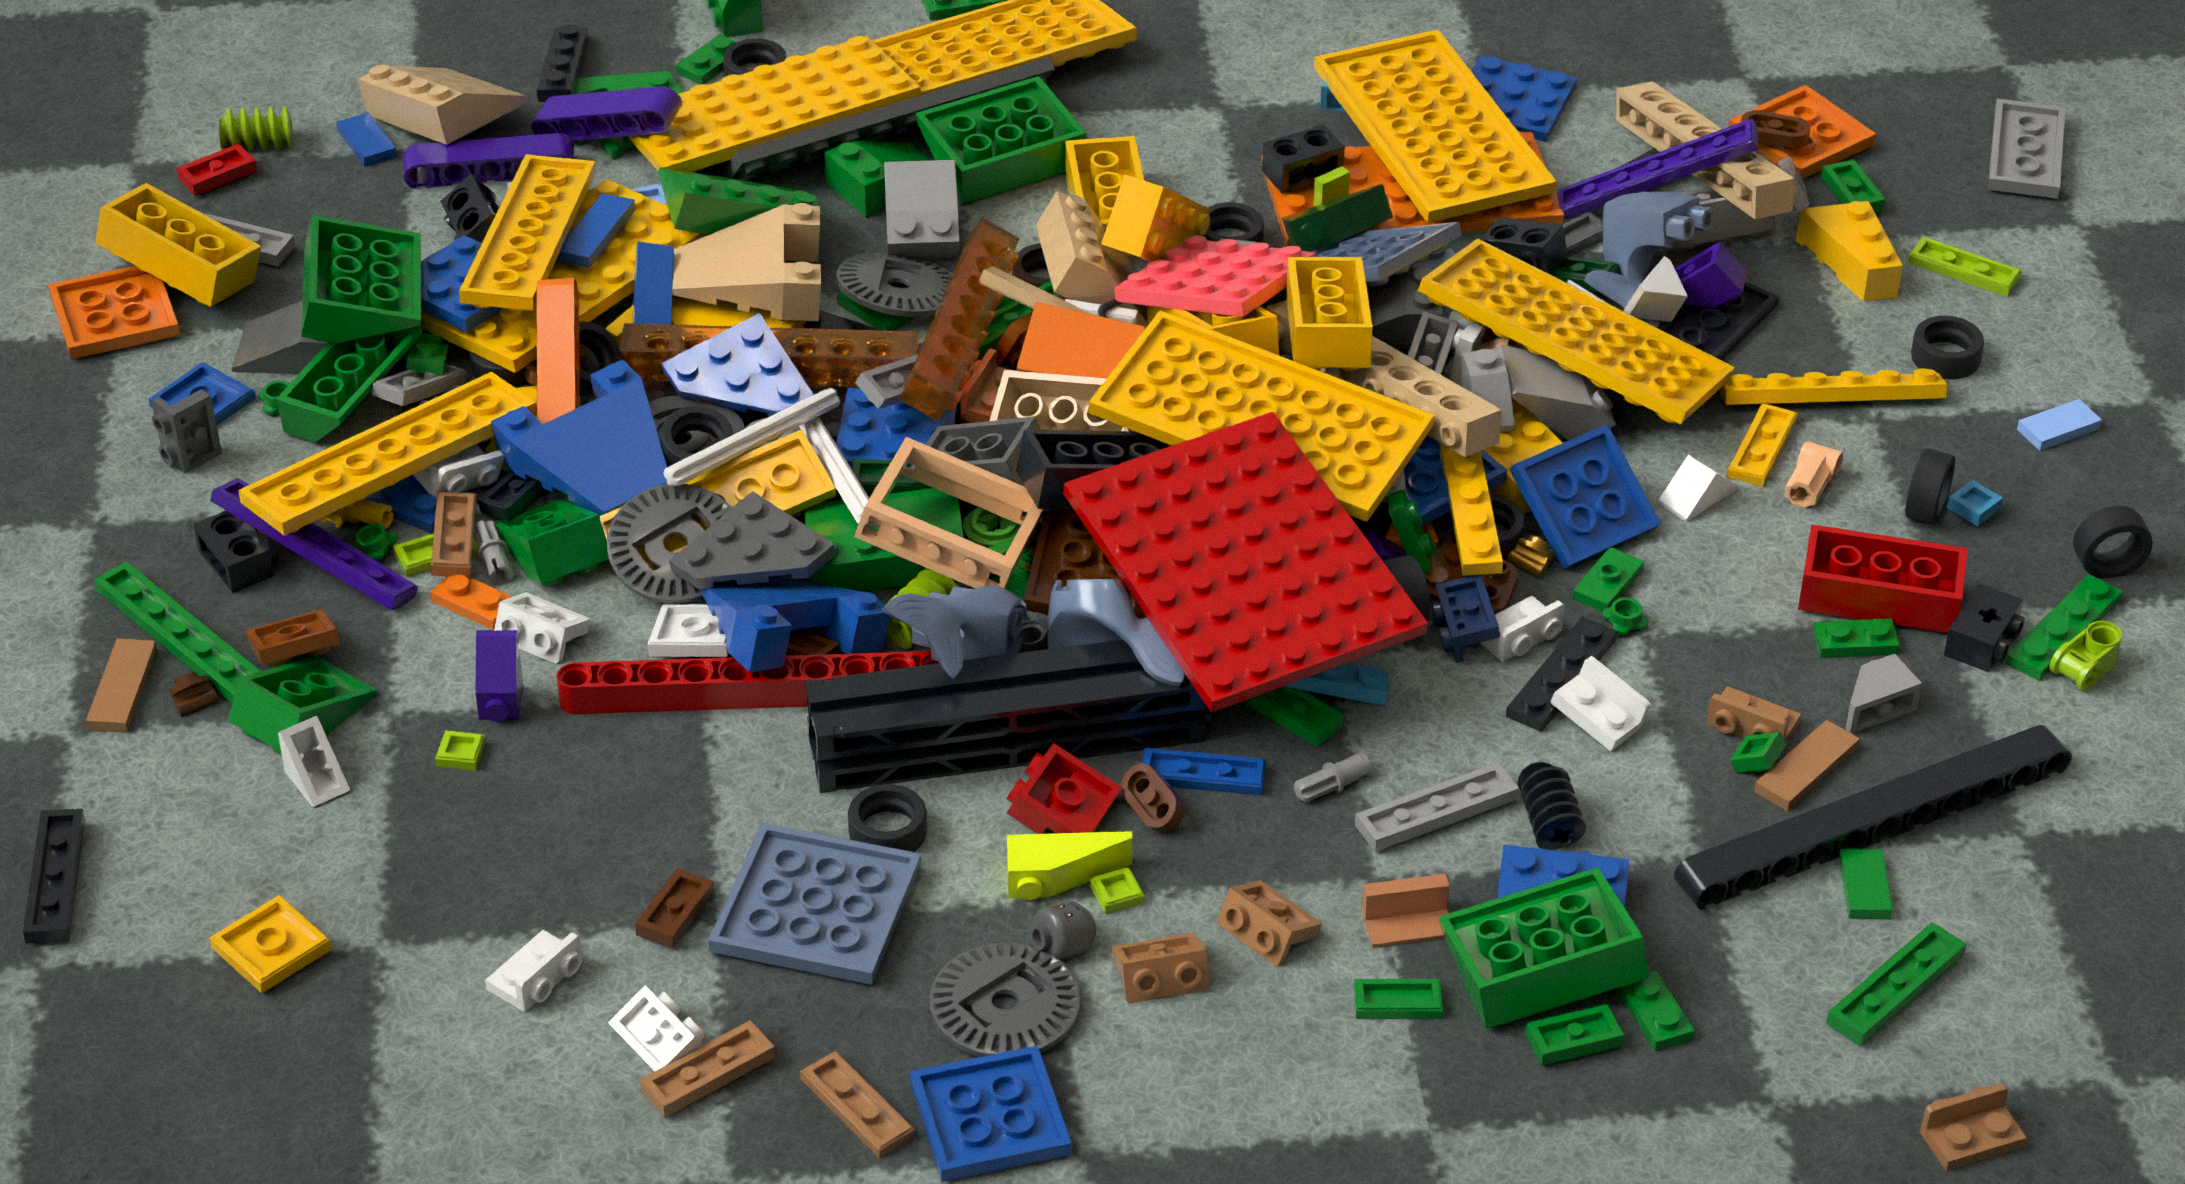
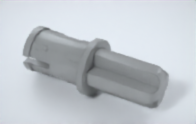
[474,520,514,585]
[1293,752,1372,803]

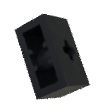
[1944,583,2025,672]

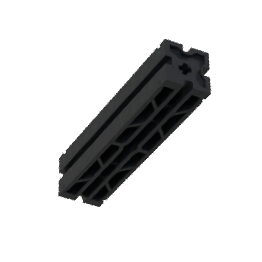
[805,640,1211,793]

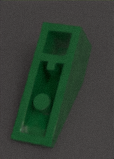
[1282,183,1393,252]

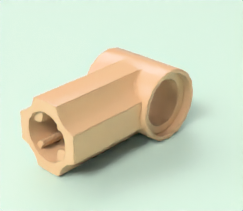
[1784,441,1844,508]

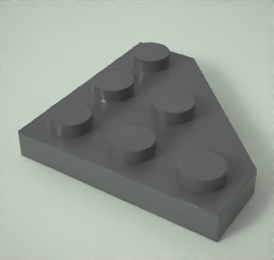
[669,491,836,589]

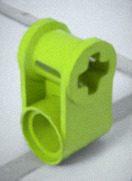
[2049,621,2122,692]

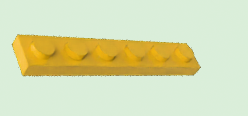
[1719,369,1947,405]
[1437,441,1503,576]

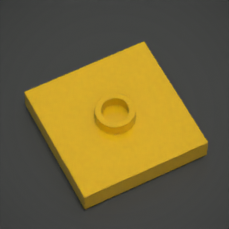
[209,895,332,994]

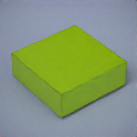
[1313,166,1350,207]
[435,730,486,771]
[1090,867,1144,914]

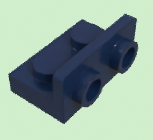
[1431,575,1500,663]

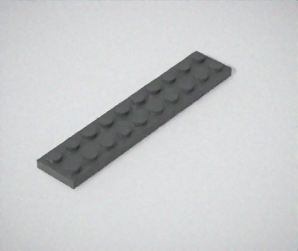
[722,57,1055,182]

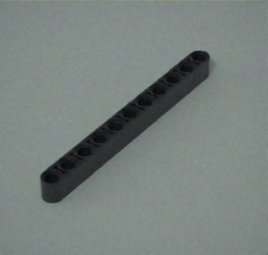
[1674,725,2072,910]

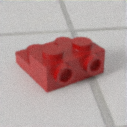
[1006,743,1122,834]

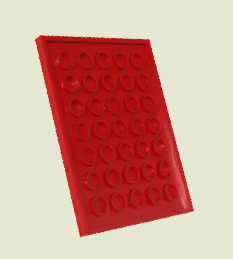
[1063,411,1428,713]

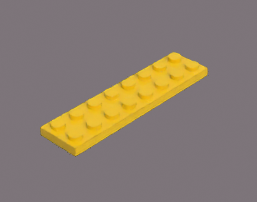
[459,154,595,312]
[238,372,537,536]

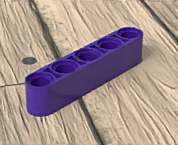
[531,86,682,141]
[403,133,575,189]

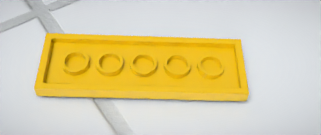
[600,429,836,571]

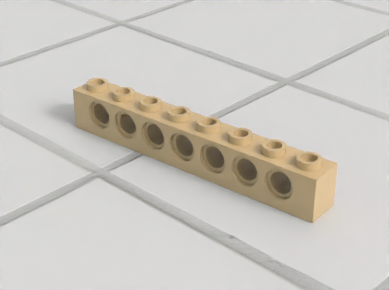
[1616,81,1796,219]
[1266,300,1502,457]

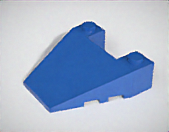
[491,359,667,516]
[701,576,891,672]

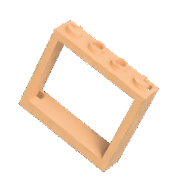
[854,437,1044,589]

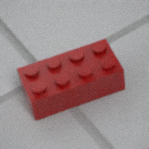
[1798,524,1968,633]

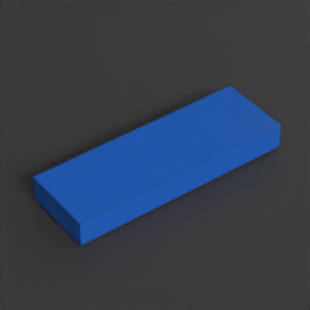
[557,193,636,268]
[632,241,674,336]
[1142,748,1266,795]

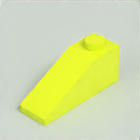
[1007,831,1133,900]

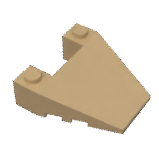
[672,203,821,321]

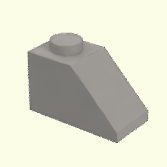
[1461,348,1515,432]
[1845,653,1922,734]

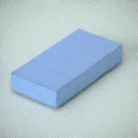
[2017,399,2102,451]

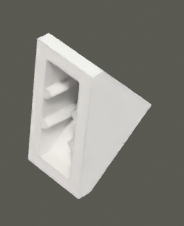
[1623,256,1687,322]
[1658,455,1738,522]
[278,716,350,807]

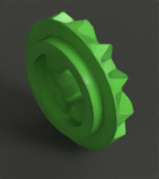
[963,507,1021,548]

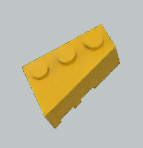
[1796,201,1903,301]

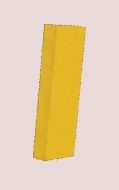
[1727,404,1798,487]

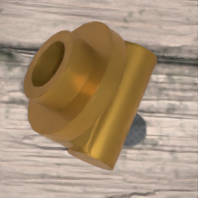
[1507,535,1554,578]

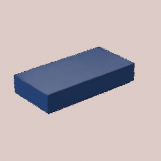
[336,112,397,167]

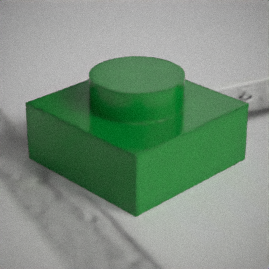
[1730,732,1787,773]

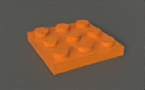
[1729,85,1876,179]
[48,266,180,359]

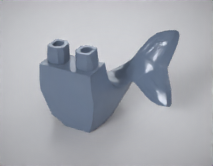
[1584,192,1713,328]
[1047,579,1184,686]
[882,585,1027,679]

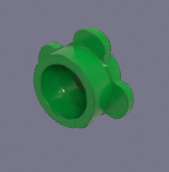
[259,381,290,415]
[353,523,397,560]
[1602,597,1649,635]

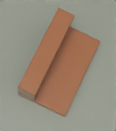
[1361,874,1449,948]

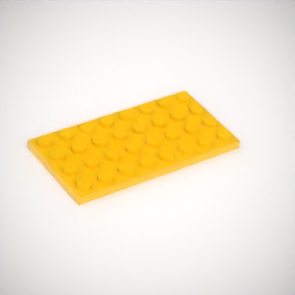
[872,0,1137,95]
[1314,29,1557,223]
[627,36,922,172]
[418,179,709,373]
[1418,238,1735,424]
[1088,310,1435,522]

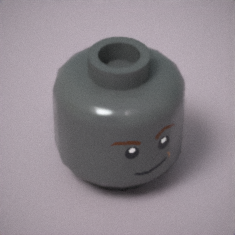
[1030,901,1096,960]

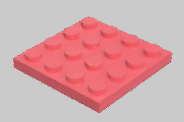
[1114,236,1316,317]

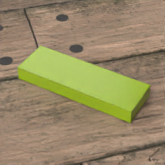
[1908,237,2022,297]

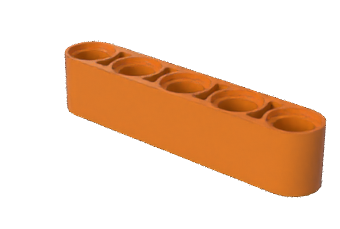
[537,277,580,425]

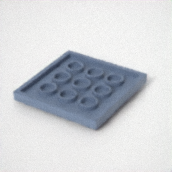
[1312,222,1462,287]
[708,823,922,985]

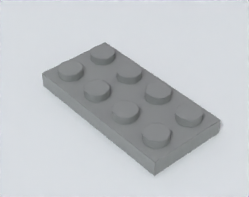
[1987,99,2066,199]

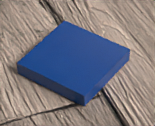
[148,362,256,425]

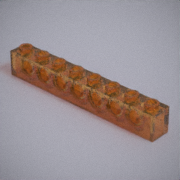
[899,217,1020,421]
[619,323,920,387]

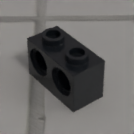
[1262,125,1345,193]
[440,174,501,243]
[1480,217,1568,275]
[193,511,276,593]

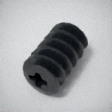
[1517,762,1586,850]

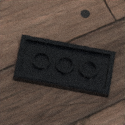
[1658,282,1780,360]

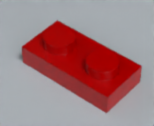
[176,143,257,196]

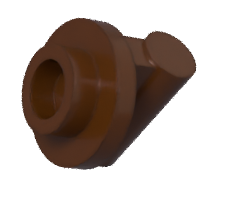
[169,672,218,717]

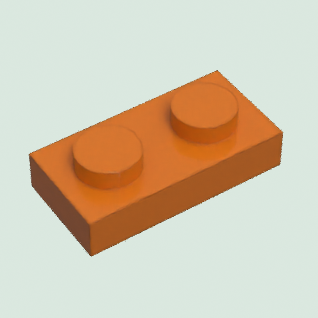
[430,574,513,630]

